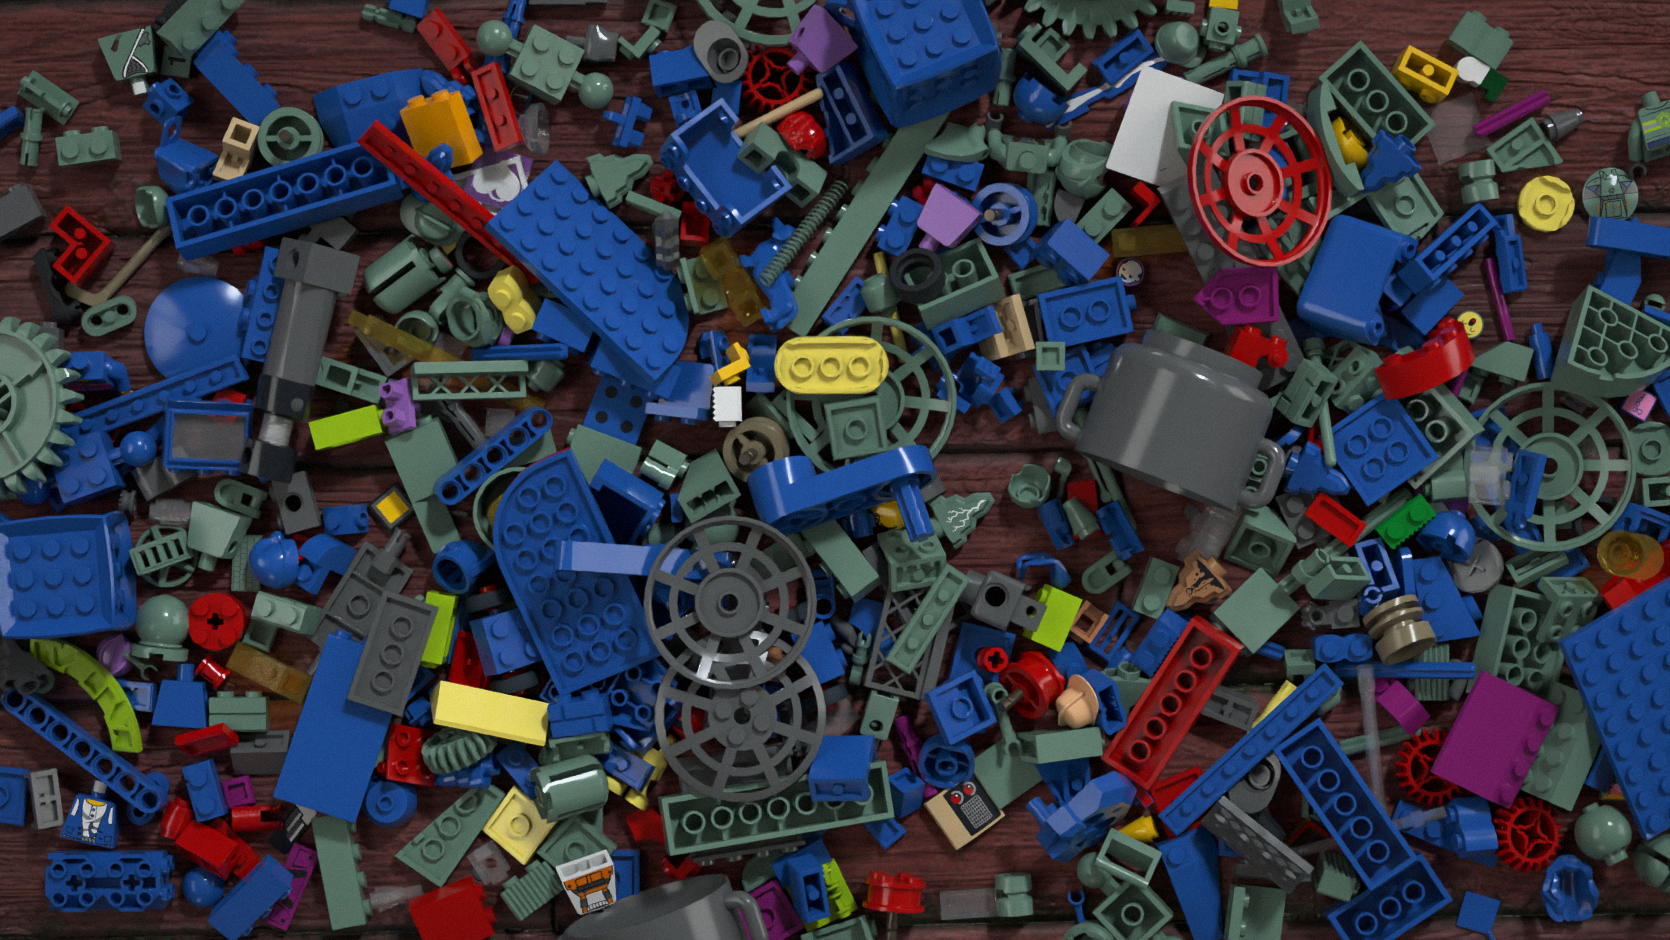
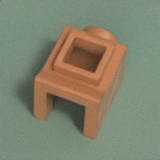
[1068,599,1109,644]

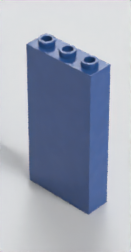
[273,629,392,823]

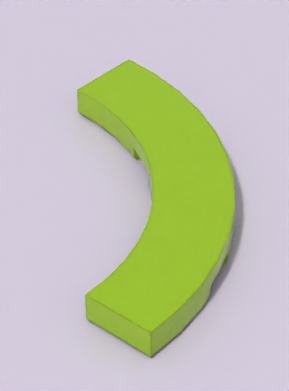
[30,638,143,753]

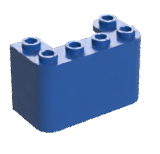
[589,458,666,546]

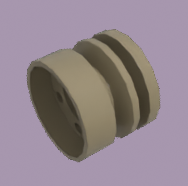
[1362,594,1437,665]

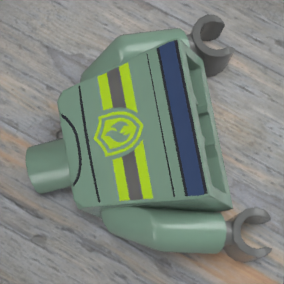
[1627,91,1670,178]

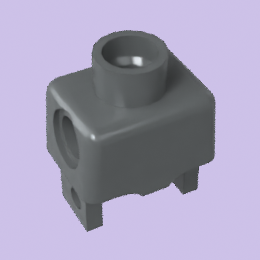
[958,569,1047,632]

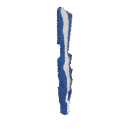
[1046,52,1168,131]

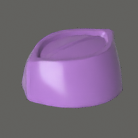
[95,633,138,677]

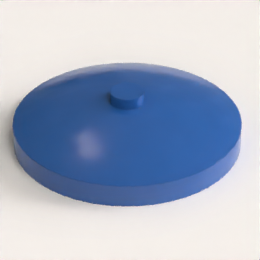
[144,276,252,379]

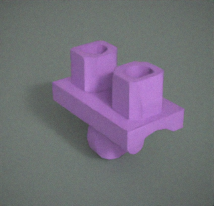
[379,378,421,435]

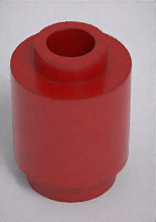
[160,796,195,840]

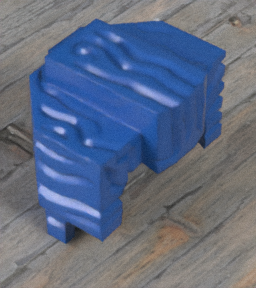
[954,352,1004,409]

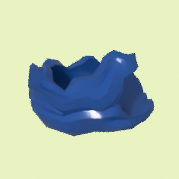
[1540,854,1599,922]

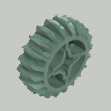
[421,727,498,774]

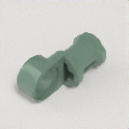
[429,267,476,325]

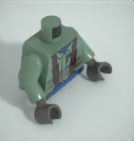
[984,112,1072,174]

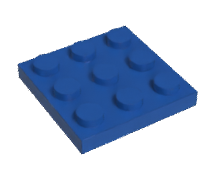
[1318,392,1439,507]

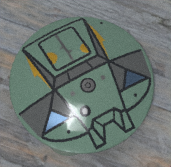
[1582,168,1638,220]

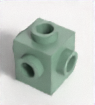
[1199,6,1242,52]

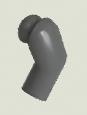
[829,614,858,655]

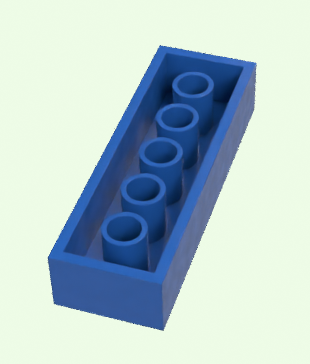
[1272,718,1419,894]

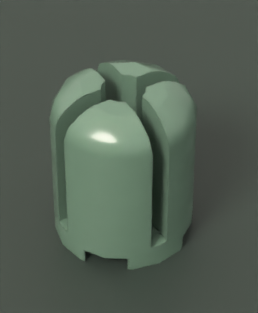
[363,234,446,314]
[529,754,609,824]
[1632,832,1670,894]

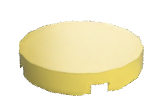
[1517,176,1575,232]

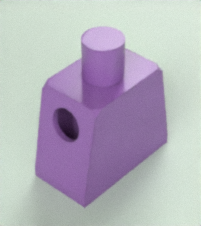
[786,4,858,76]
[917,183,984,252]

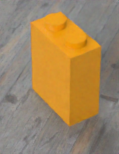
[399,89,483,168]

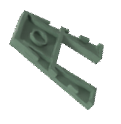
[1305,173,1444,272]

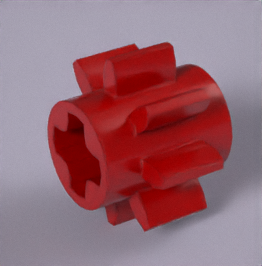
[650,170,684,207]

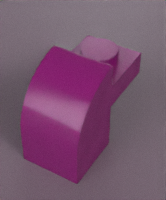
[1364,678,1431,736]

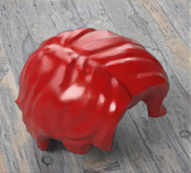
[776,111,827,160]

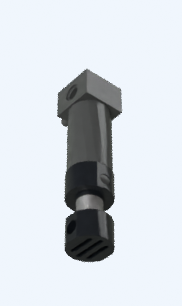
[238,237,360,484]

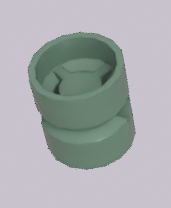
[1457,159,1500,204]
[994,872,1033,917]

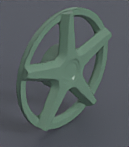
[136,524,198,587]

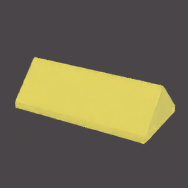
[429,681,550,746]

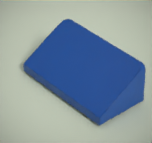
[1090,28,1155,86]

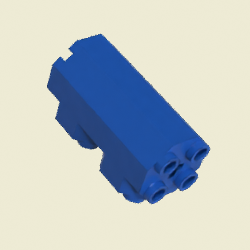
[45,850,175,912]

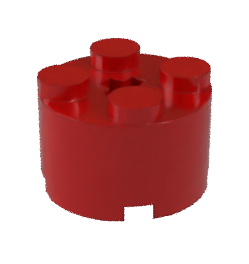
[188,592,249,650]

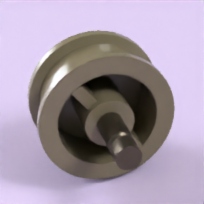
[723,417,790,482]

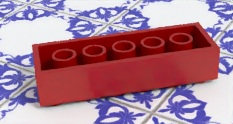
[1101,615,1245,790]

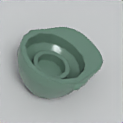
[1154,21,1206,68]

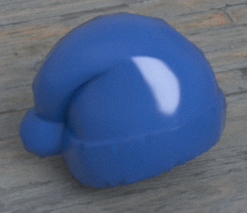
[249,531,299,589]

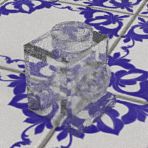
[467,839,511,885]

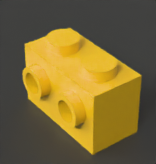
[1391,45,1459,104]

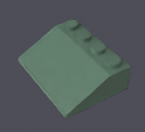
[1345,345,1485,490]
[1466,584,1564,700]

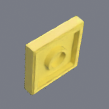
[481,785,559,865]

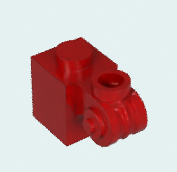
[1223,324,1288,368]

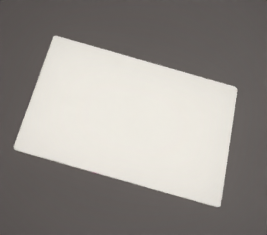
[1106,65,1224,187]

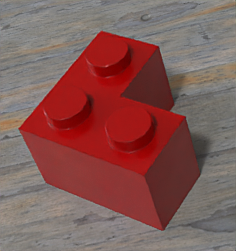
[49,205,116,289]

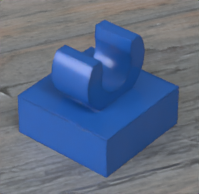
[988,387,1025,424]

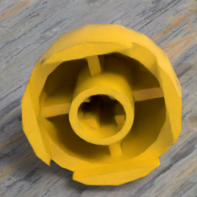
[1331,116,1372,171]

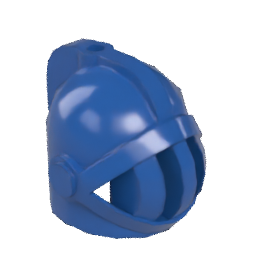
[432,539,497,594]

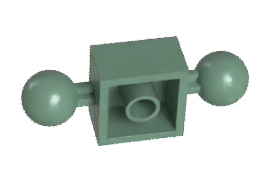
[476,20,614,109]
[1077,852,1182,940]

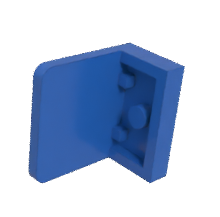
[645,361,716,425]

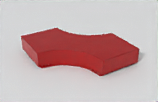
[625,804,676,857]

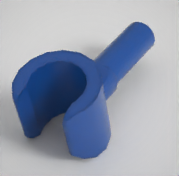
[1067,889,1085,924]

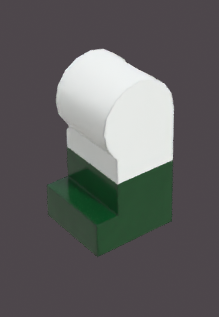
[1453,57,1509,106]

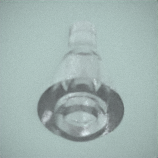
[369,884,423,914]

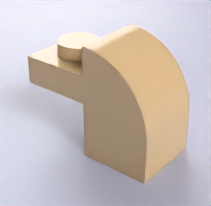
[212,117,260,182]

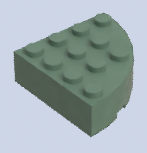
[1550,285,1670,398]

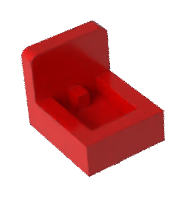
[680,201,710,247]
[661,855,703,881]

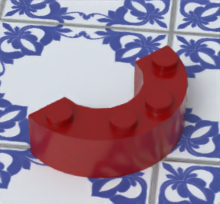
[1374,316,1476,400]
[1599,538,1670,611]

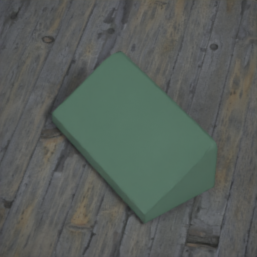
[745,394,794,441]
[412,494,461,555]

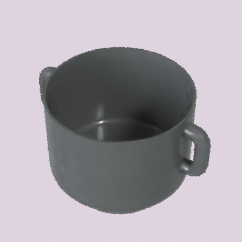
[1055,329,1286,512]
[557,874,769,940]

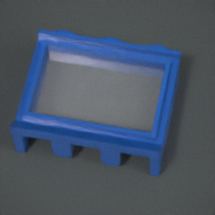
[161,396,254,476]

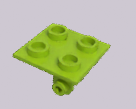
[786,858,858,933]

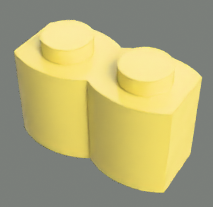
[488,265,542,334]

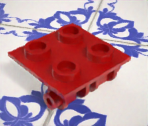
[377,723,437,788]

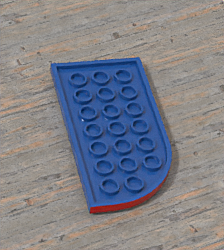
[493,446,661,695]

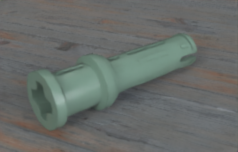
[1183,33,1269,85]

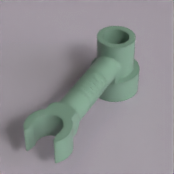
[983,681,1022,756]

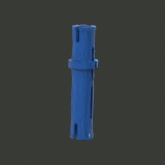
[492,0,527,76]

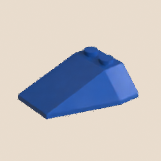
[313,68,429,190]

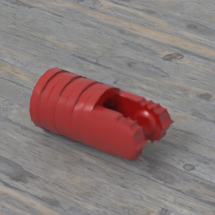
[231,804,284,832]

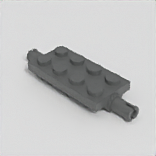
[306,527,415,676]

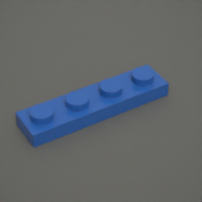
[1390,799,1498,868]

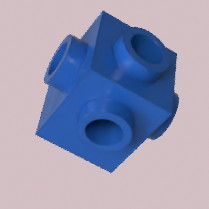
[143,78,195,127]

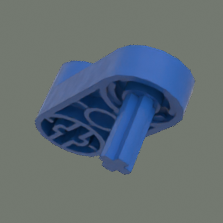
[747,445,938,543]

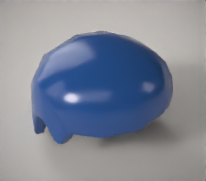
[181,866,226,908]

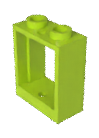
[308,405,389,450]
[420,590,461,668]

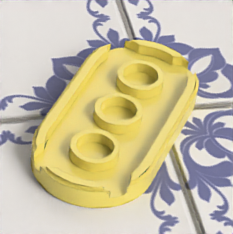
[774,336,889,394]

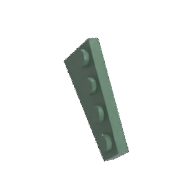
[395,784,506,888]

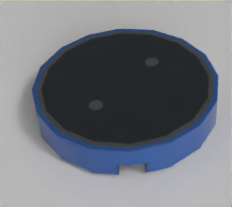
[1264,419,1305,448]

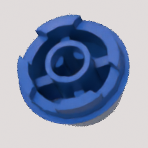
[361,774,418,828]

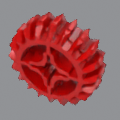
[741,45,814,113]
[1394,729,1463,805]
[1491,796,1565,873]

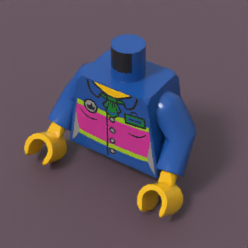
[57,352,133,411]

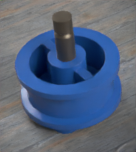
[971,183,1038,246]

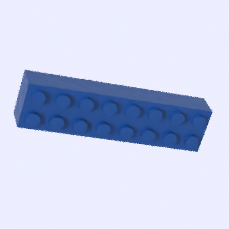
[165,142,404,262]

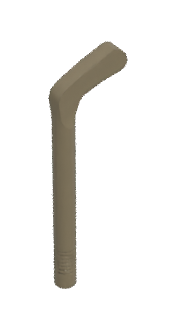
[65,220,172,306]

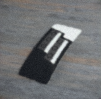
[268,804,317,854]

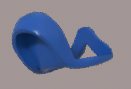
[1016,552,1071,590]

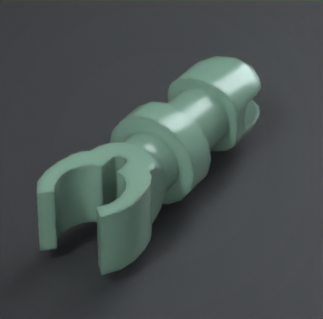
[849,631,872,686]

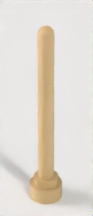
[734,88,823,139]

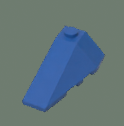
[1154,825,1223,940]

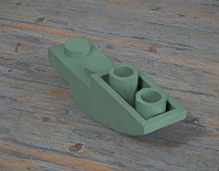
[316,356,388,404]

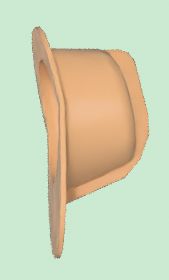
[1055,674,1099,729]

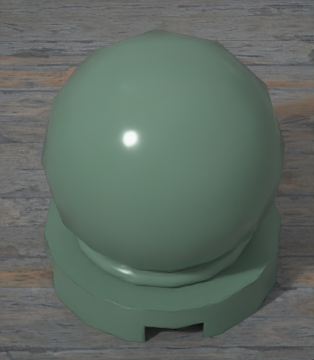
[131,594,189,661]

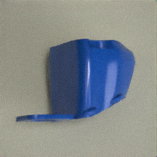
[154,115,220,195]

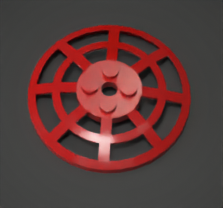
[1187,95,1332,268]

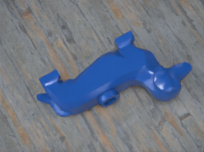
[739,217,799,333]

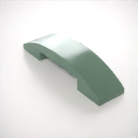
[1307,83,1364,198]

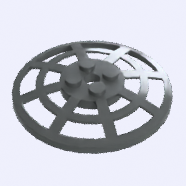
[643,516,817,690]
[654,630,826,802]

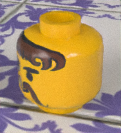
[870,500,905,530]

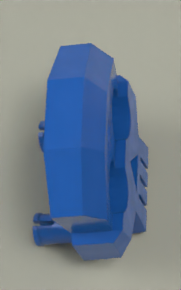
[1025,771,1137,863]

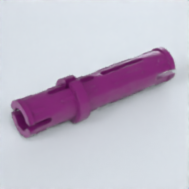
[893,713,940,798]

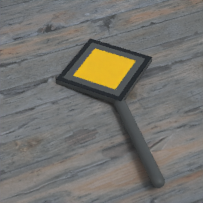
[367,483,469,533]

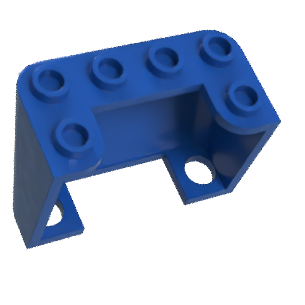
[659,98,792,238]

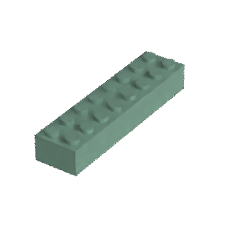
[658,759,895,856]

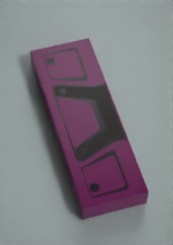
[261,841,319,931]

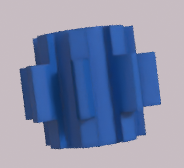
[841,509,876,539]

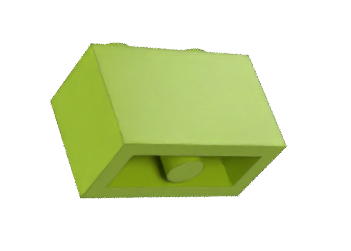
[1023,584,1083,652]

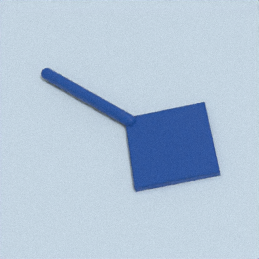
[1456,891,1500,940]

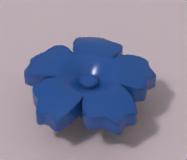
[1471,515,1501,544]

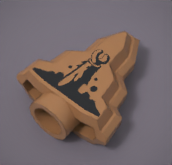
[1165,549,1232,612]

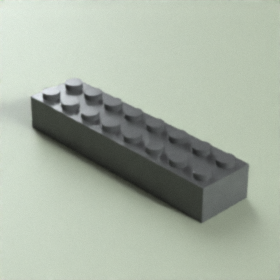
[1157,165,1305,392]

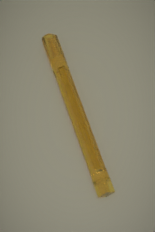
[347,309,546,418]

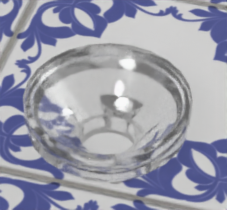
[518,103,550,155]

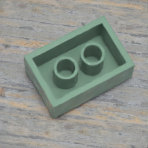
[904,237,1006,331]

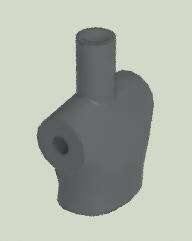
[566,25,619,64]

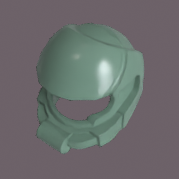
[1055,139,1113,199]
[446,286,506,347]

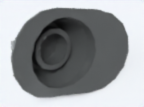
[693,20,749,83]
[1228,751,1281,814]

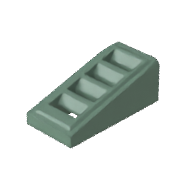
[129,530,195,576]

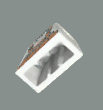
[555,850,616,915]

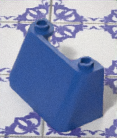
[1297,214,1419,346]

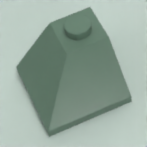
[1170,101,1231,174]
[1223,506,1296,579]

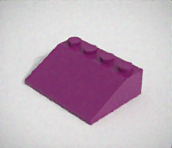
[1430,670,1560,809]

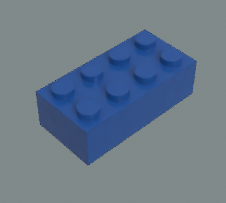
[1322,849,1453,940]

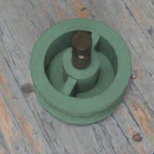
[257,107,324,166]

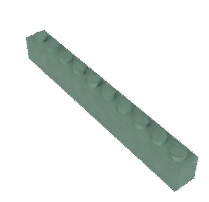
[785,111,951,337]

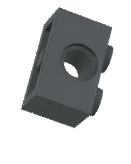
[269,471,323,535]

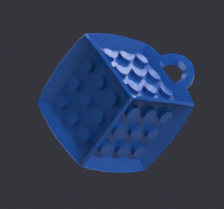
[824,0,1002,129]
[0,511,136,640]

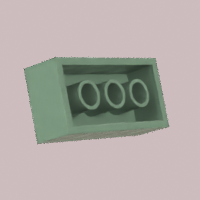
[1314,40,1436,147]
[1520,682,1601,811]

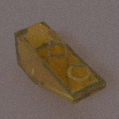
[226,641,314,704]

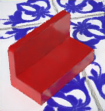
[1128,181,1161,229]

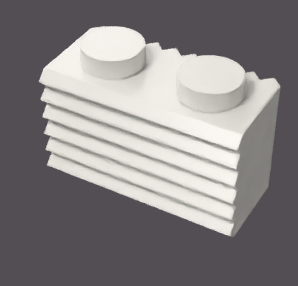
[712,386,742,427]

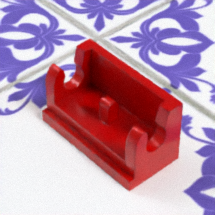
[448,630,492,691]
[175,818,241,880]

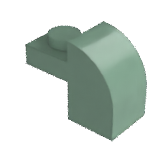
[1277,0,1320,34]

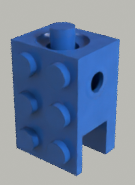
[1035,276,1137,347]

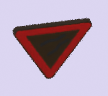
[1283,817,1335,850]

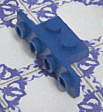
[239,246,285,363]

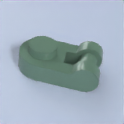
[214,479,269,519]
[1081,549,1133,594]

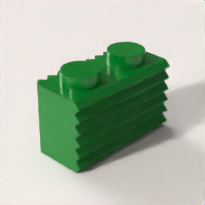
[1374,494,1436,550]

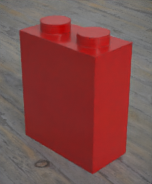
[409,875,497,940]

